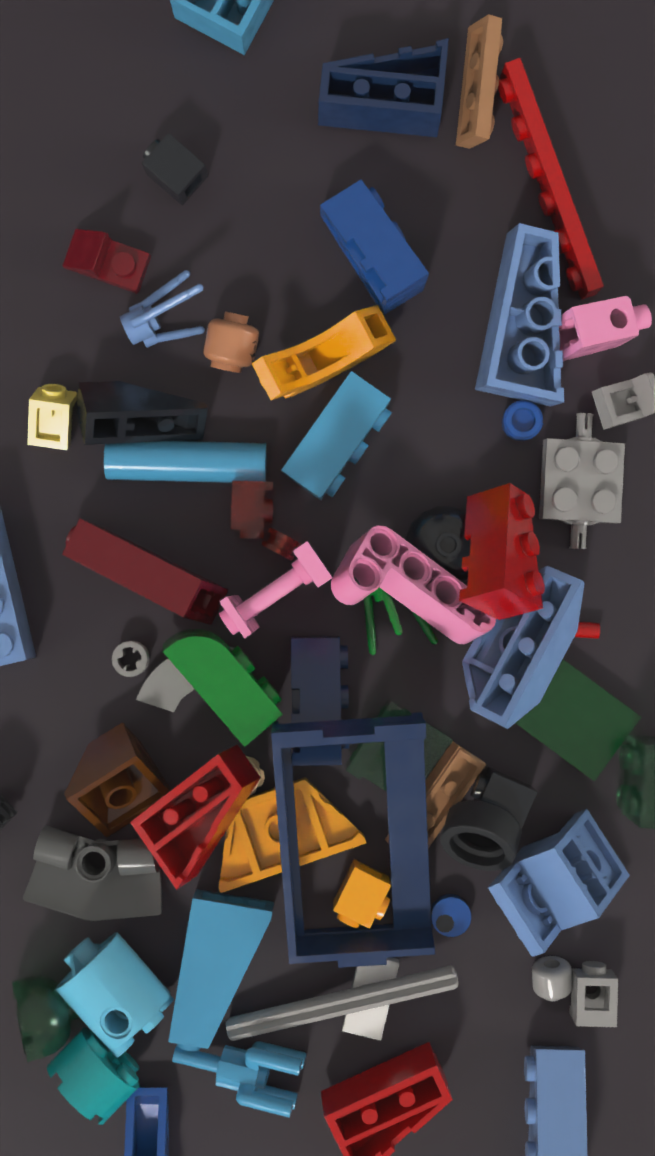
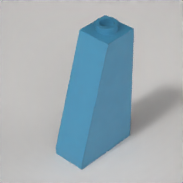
[168,889,274,1051]

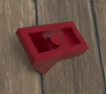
[63,229,151,294]

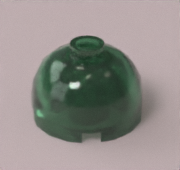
[12,975,78,1063]

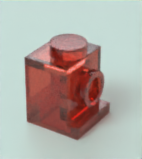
[231,481,274,539]

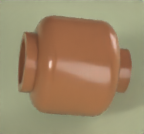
[203,311,259,373]

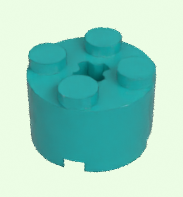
[47,1028,140,1125]

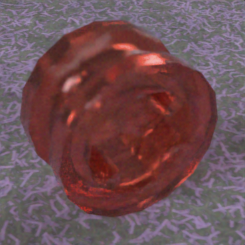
[261,527,301,561]

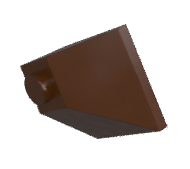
[64,722,171,838]

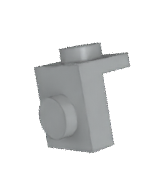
[592,372,655,430]

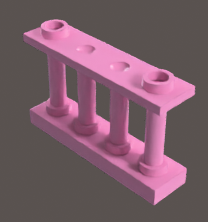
[219,541,332,638]

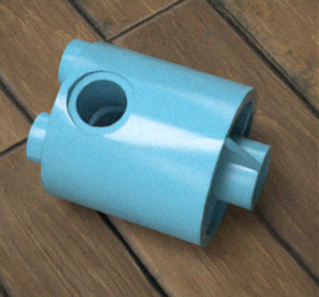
[55,932,174,1058]

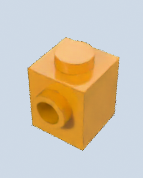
[333,859,391,929]

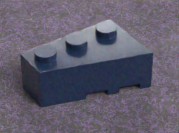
[318,38,449,137]
[291,636,349,766]

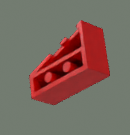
[459,483,545,620]
[130,744,261,890]
[321,1042,453,1156]

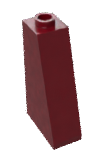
[62,518,228,625]

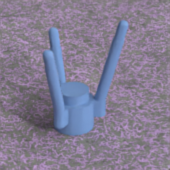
[120,270,205,348]

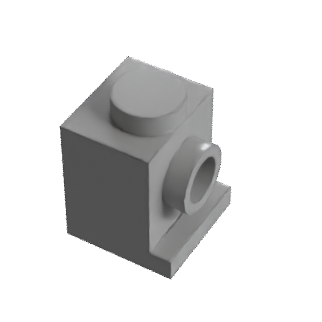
[569,961,618,1027]

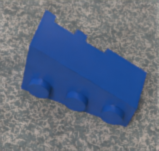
[320,179,429,315]

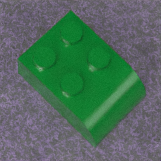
[163,629,283,747]

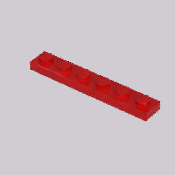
[498,58,604,300]

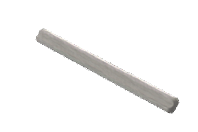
[226,965,459,1041]

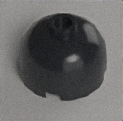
[405,506,471,581]

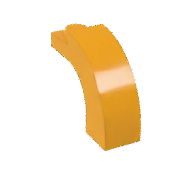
[252,305,396,400]

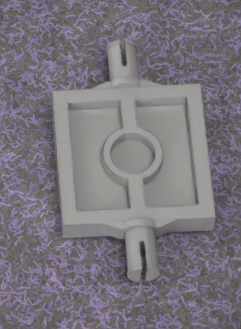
[539,413,625,549]

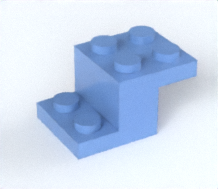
[488,809,630,957]

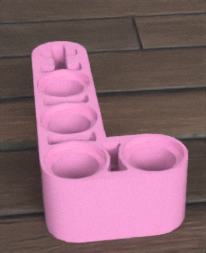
[331,525,496,644]

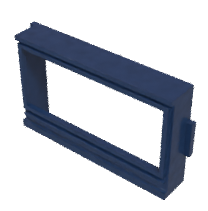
[271,712,435,968]

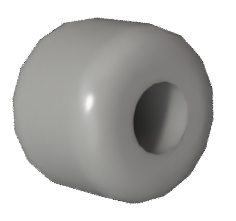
[532,956,572,1002]

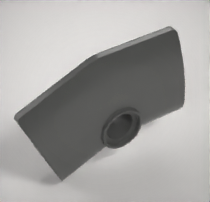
[23,825,162,921]

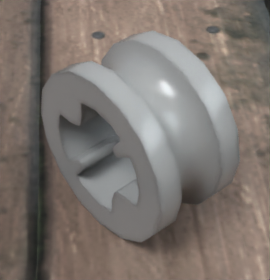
[112,640,150,677]

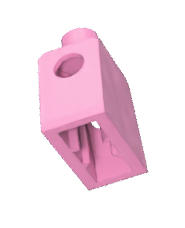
[559,296,652,361]

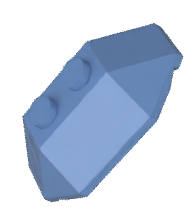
[462,566,585,729]

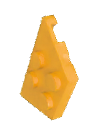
[218,777,366,893]

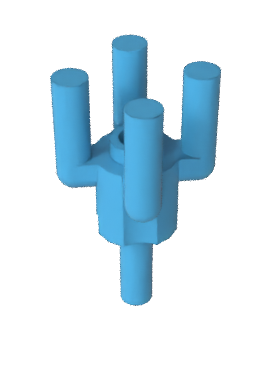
[172,1041,307,1118]

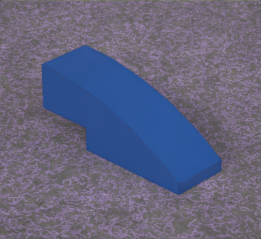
[124,1087,169,1156]

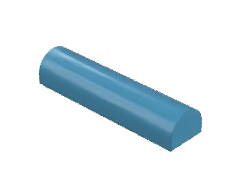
[104,441,267,484]

